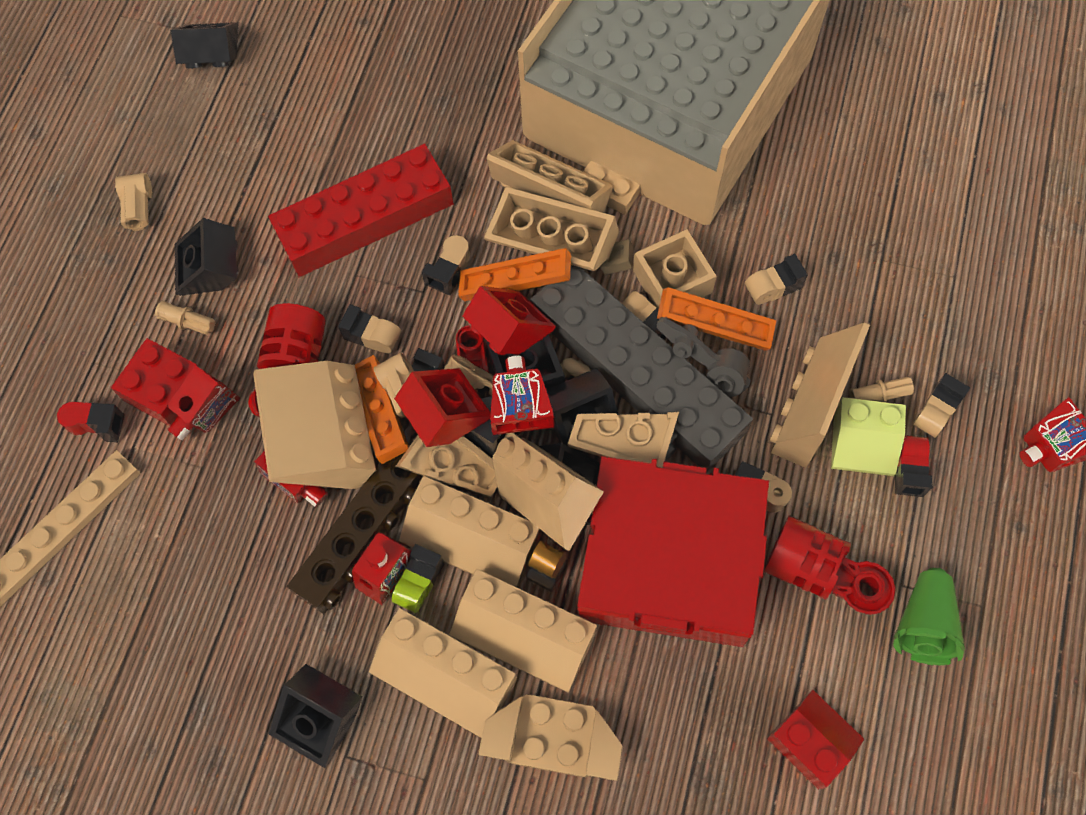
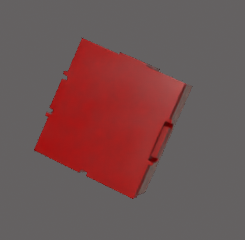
[577,456,769,647]

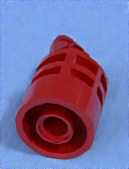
[248,303,326,418]
[764,515,896,615]

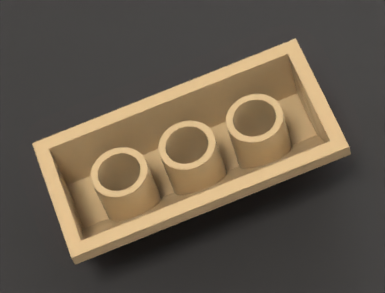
[487,140,614,213]
[484,187,619,271]
[492,433,604,551]
[399,476,542,588]
[450,569,597,693]
[369,608,517,738]

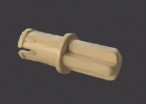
[155,301,215,335]
[849,377,914,402]

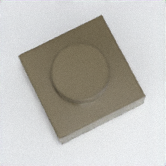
[601,239,634,275]

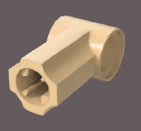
[115,173,152,231]
[374,352,414,418]

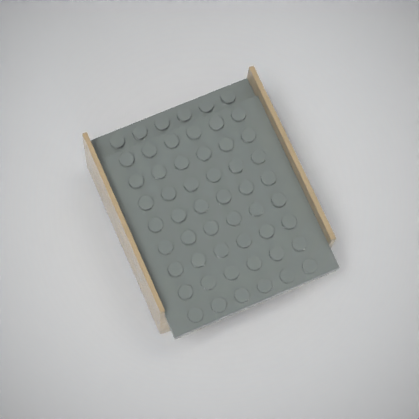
[518,0,829,225]

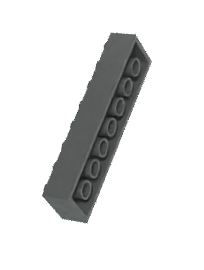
[530,265,753,473]

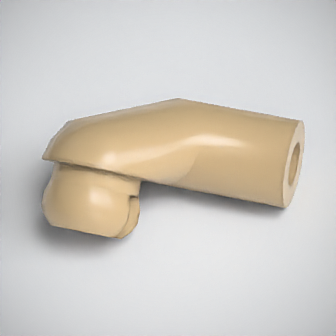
[560,358,590,378]

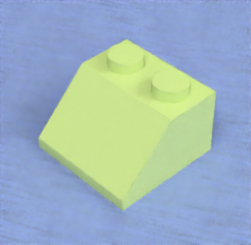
[831,397,906,476]

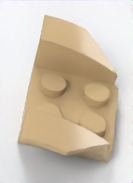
[478,694,622,781]

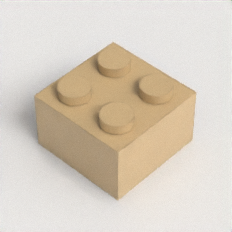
[633,229,717,309]

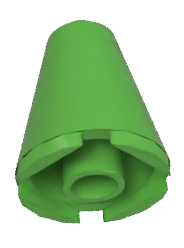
[893,568,965,665]

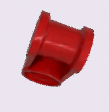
[456,325,489,373]

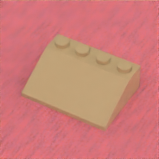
[770,323,870,468]
[253,361,376,490]

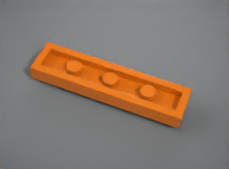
[458,248,571,302]
[657,287,776,351]
[355,355,409,464]

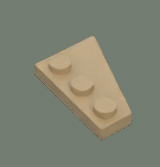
[568,412,679,468]
[396,435,498,497]

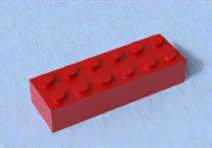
[268,143,454,278]

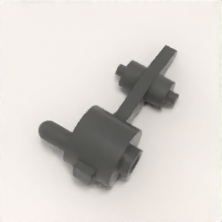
[657,317,751,398]

